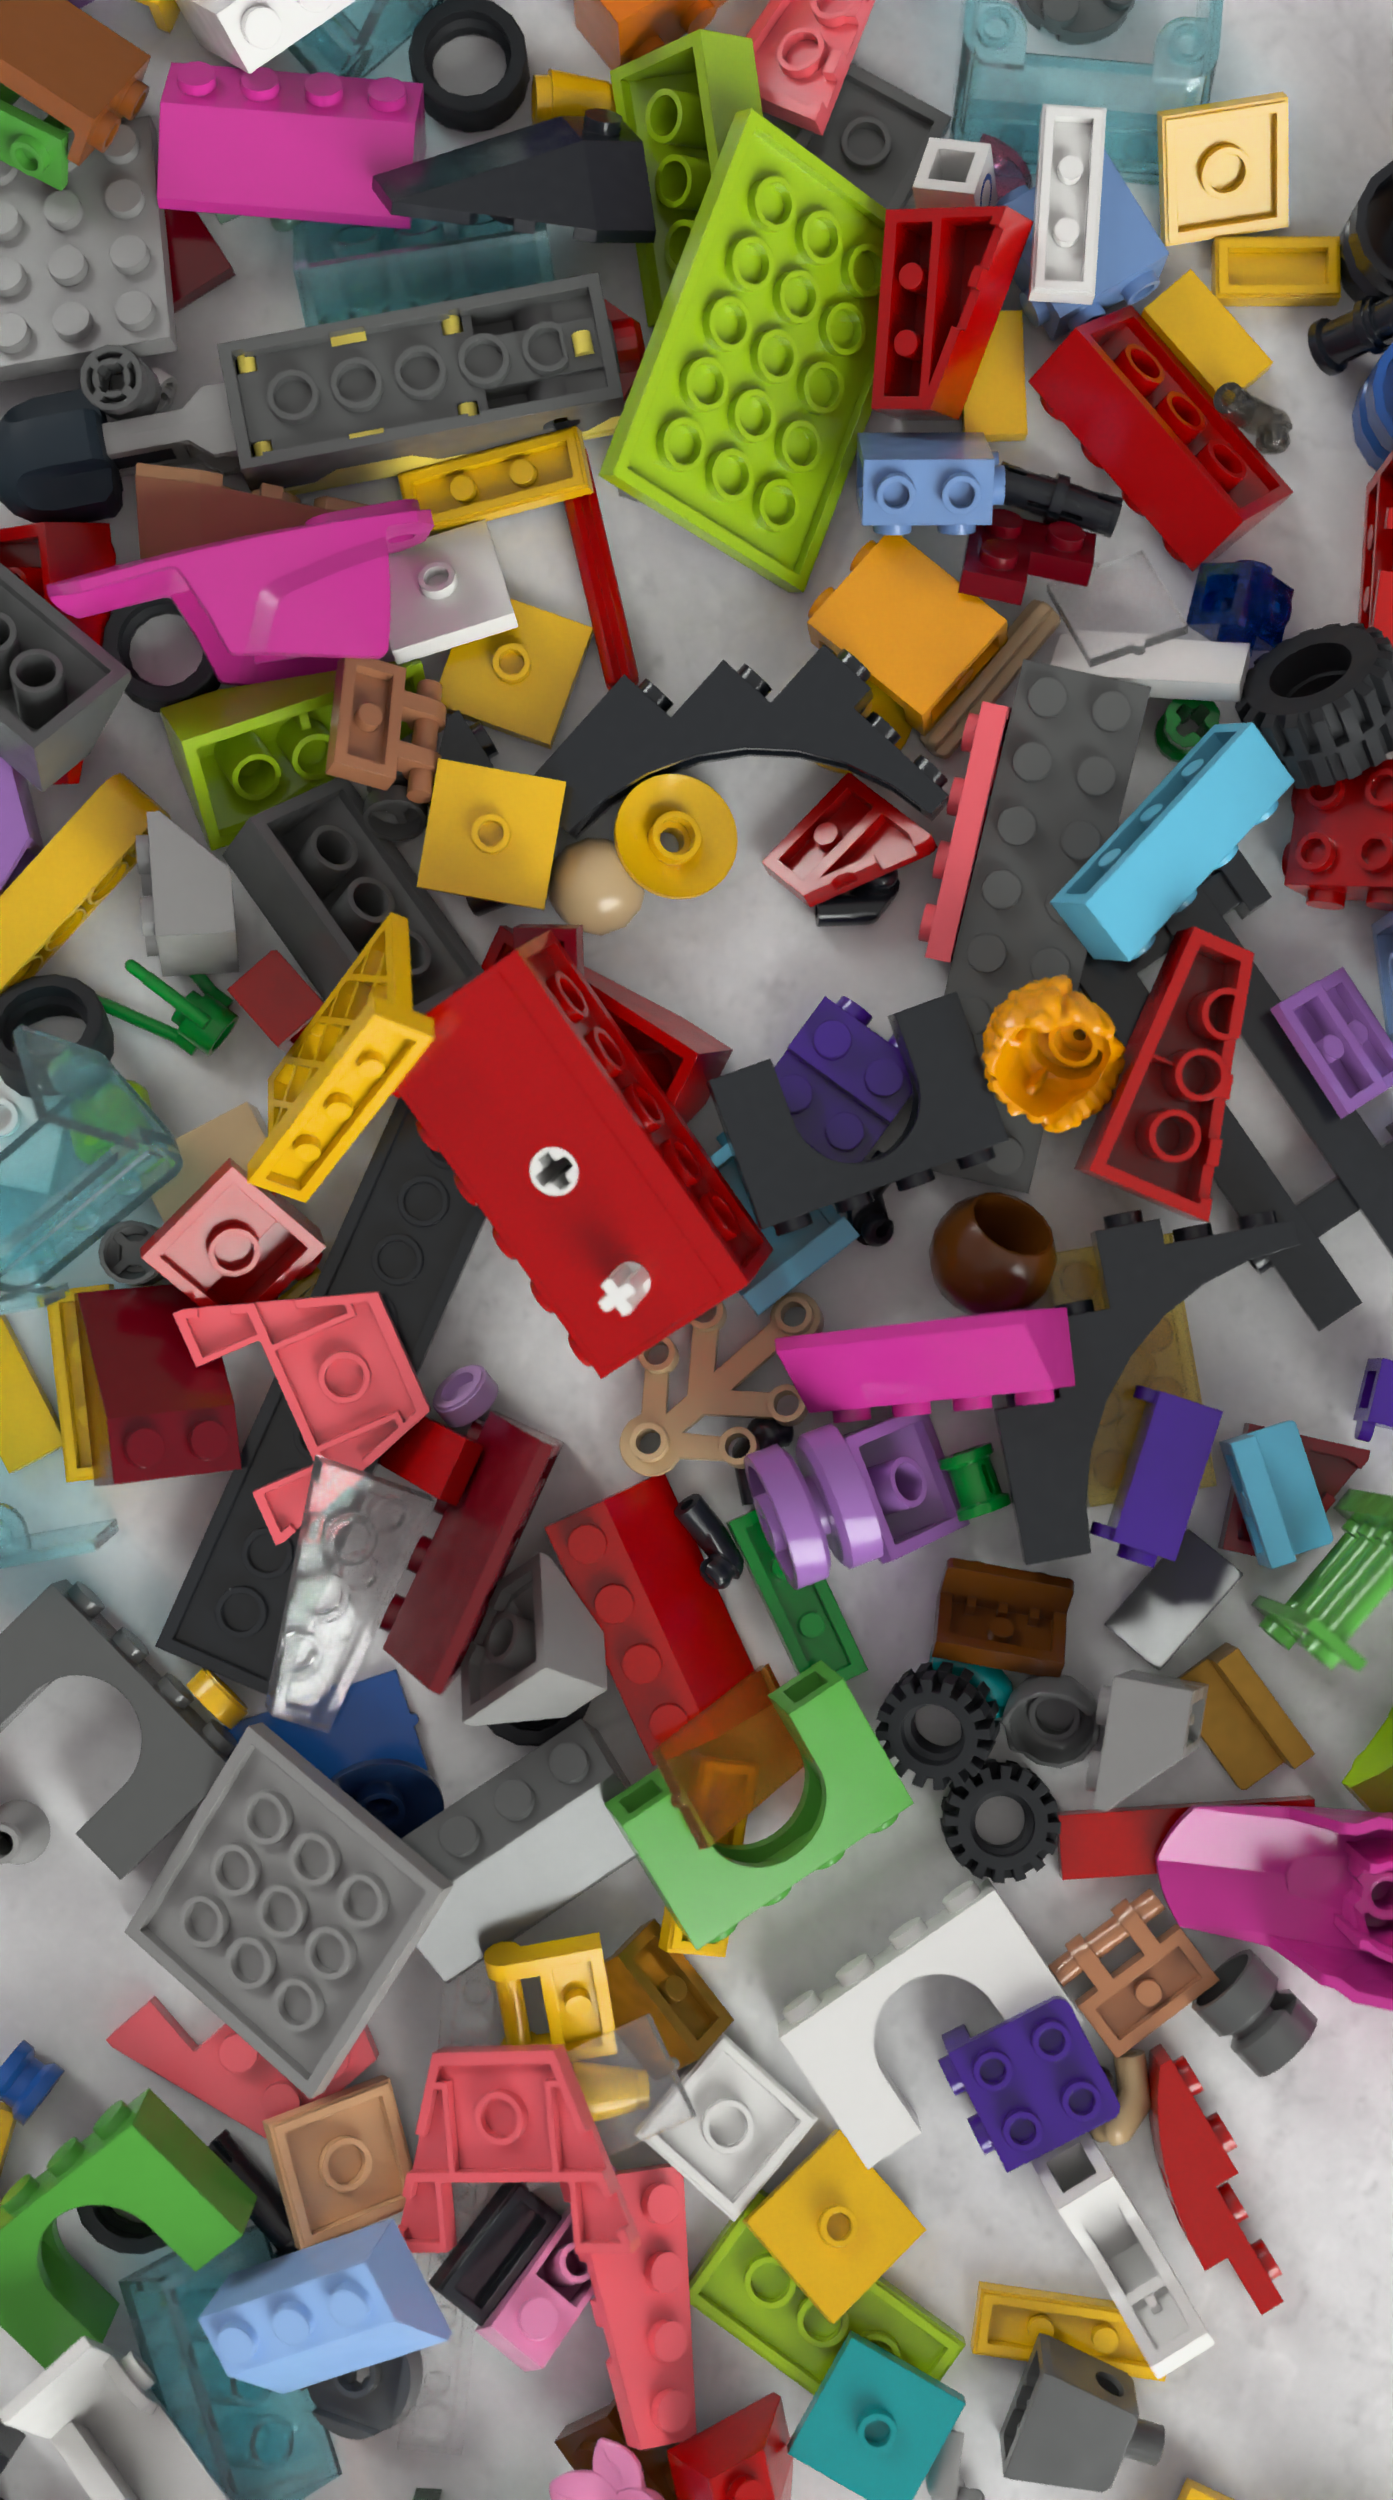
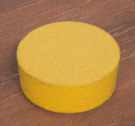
[186,1668,248,1730]

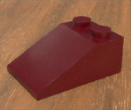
[74,1284,242,1486]

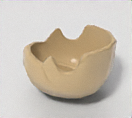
[547,837,645,936]

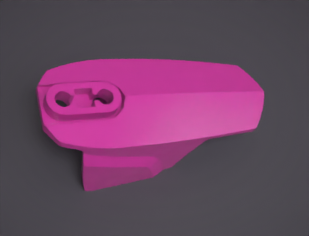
[46,499,434,686]
[1155,1805,1393,2011]

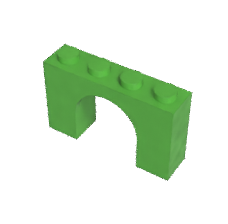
[604,1660,914,1950]
[0,2088,258,2370]

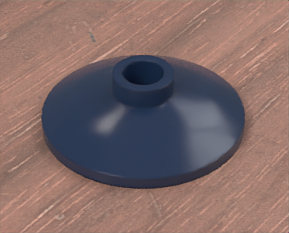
[330,1759,444,1839]

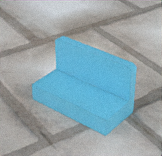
[1219,1420,1333,1569]

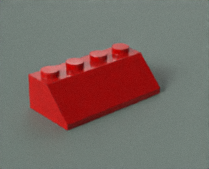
[1028,305,1293,572]
[545,1474,770,1766]

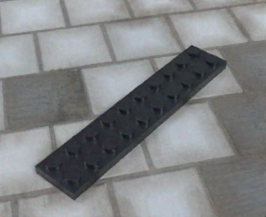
[155,1098,487,1698]

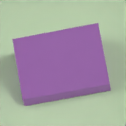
[842,1414,970,1564]

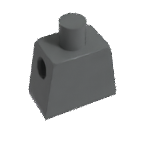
[999,2333,1165,2492]

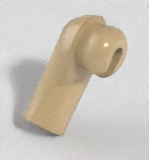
[1089,2049,1151,2146]

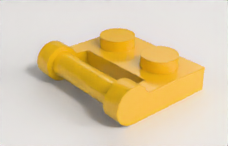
[483,1932,619,2061]

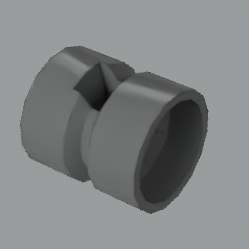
[1192,1949,1318,2077]

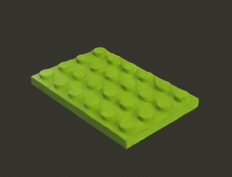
[598,108,886,593]

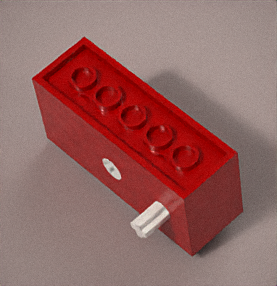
[391,929,774,1379]

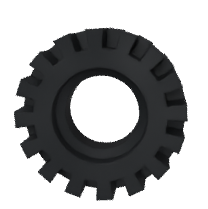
[875,1662,1001,1790]
[940,1759,1061,1883]

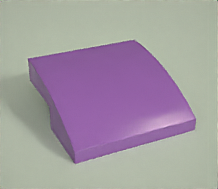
[1270,967,1393,1119]

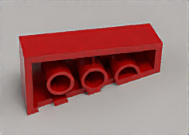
[1074,926,1254,1223]

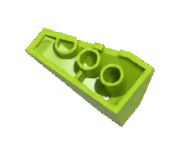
[160,659,425,851]

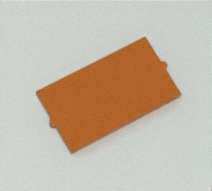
[651,1663,804,1850]

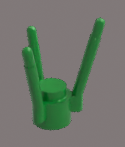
[97,959,239,1056]

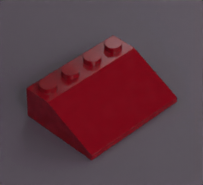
[379,1411,564,1695]

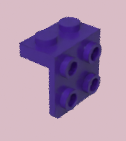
[938,1996,1120,2173]

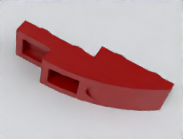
[1148,2044,1284,2315]

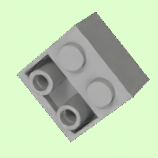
[136,811,239,977]
[1086,1670,1209,1811]

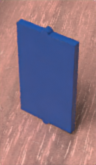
[224,1669,429,1779]

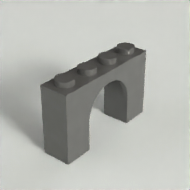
[0,1579,238,1880]

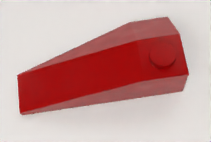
[481,925,733,1124]

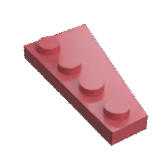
[746,0,875,136]

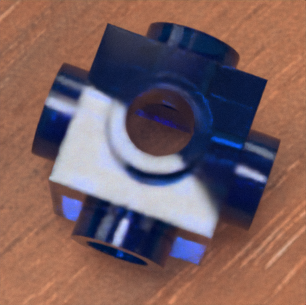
[1185,560,1294,657]

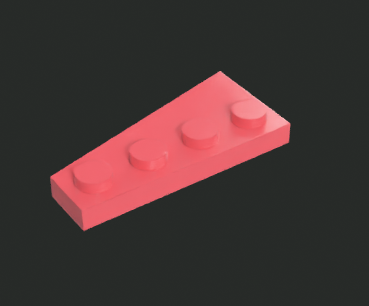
[918,701,1012,963]
[559,2163,697,2450]

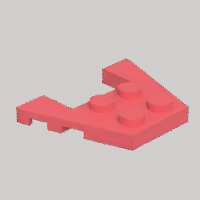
[173,1291,431,1545]
[106,1996,379,2139]
[398,2044,640,2254]

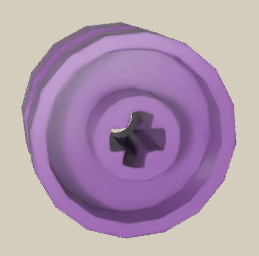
[744,1423,884,1591]

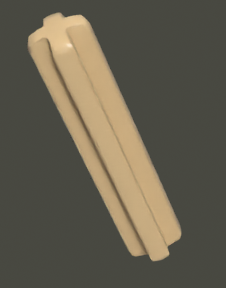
[920,599,1061,759]

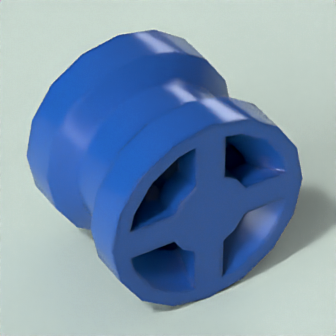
[0,2040,65,2125]

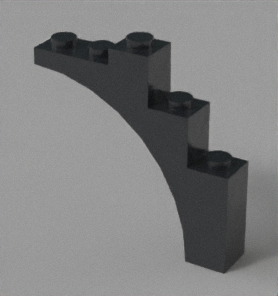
[533,644,949,839]
[994,1210,1300,1565]

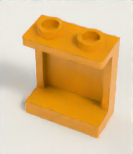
[807,535,1008,737]

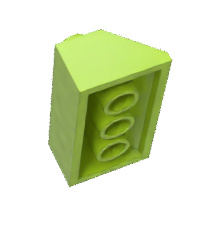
[610,29,763,328]

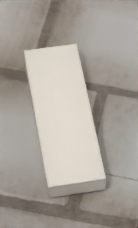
[1028,104,1107,305]
[1050,634,1250,702]

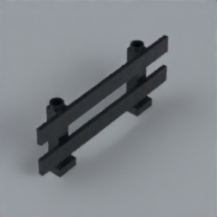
[1078,849,1393,1331]

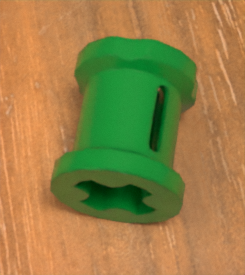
[1154,699,1220,763]
[937,1442,1012,1522]

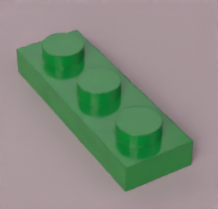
[726,1509,868,1681]

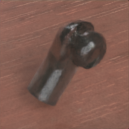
[1213,382,1293,455]

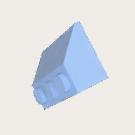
[198,2218,452,2394]

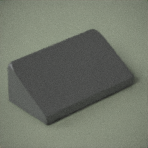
[1104,1529,1243,1671]

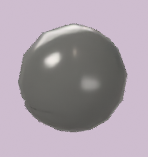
[1001,1674,1101,1769]

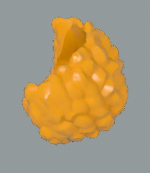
[981,975,1126,1133]

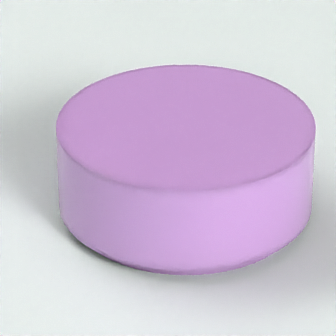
[433,1365,498,1428]

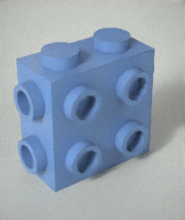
[996,149,1169,342]
[856,432,1005,535]

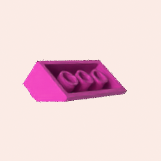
[157,61,427,230]
[774,1307,1076,1423]

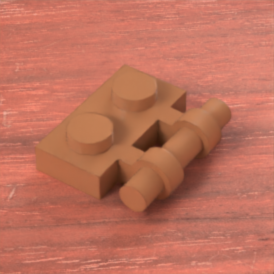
[325,658,447,804]
[1048,1888,1220,2059]

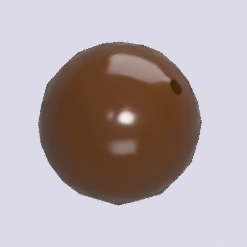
[929,1192,1058,1316]

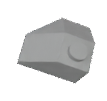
[461,1552,608,1726]

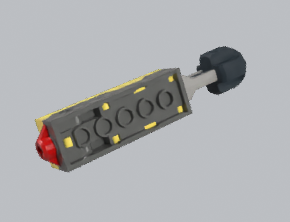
[0,272,645,523]

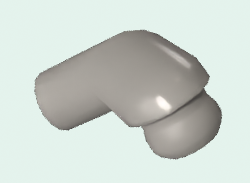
[925,2430,985,2500]

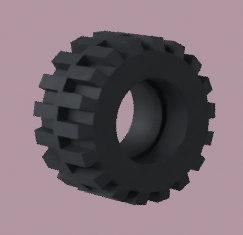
[1235,623,1393,789]

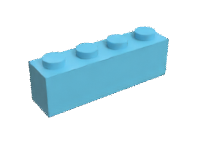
[1050,722,1294,962]

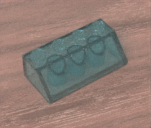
[293,214,555,327]
[118,2225,342,2500]

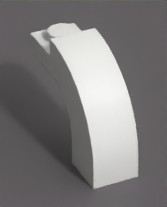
[1030,2132,1215,2379]

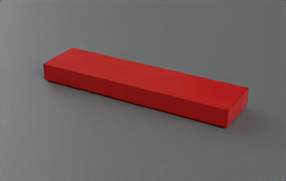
[1057,1795,1315,1880]

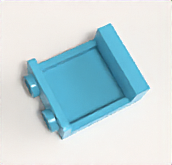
[710,1131,860,1317]

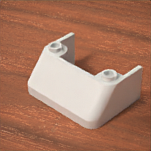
[0,2336,230,2500]

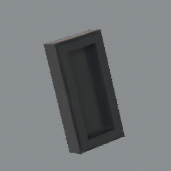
[428,2182,563,2327]

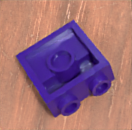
[774,996,912,1163]

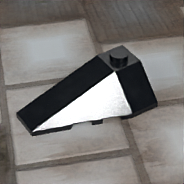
[372,108,656,243]

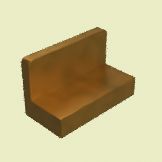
[1177,1642,1315,1790]
[604,1918,734,2079]

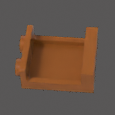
[0,0,151,166]

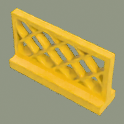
[247,912,435,1203]

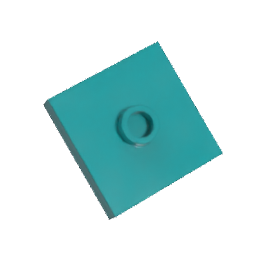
[787,2330,966,2500]

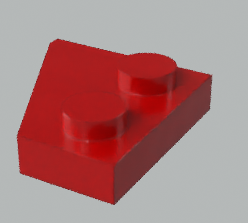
[761,772,938,908]

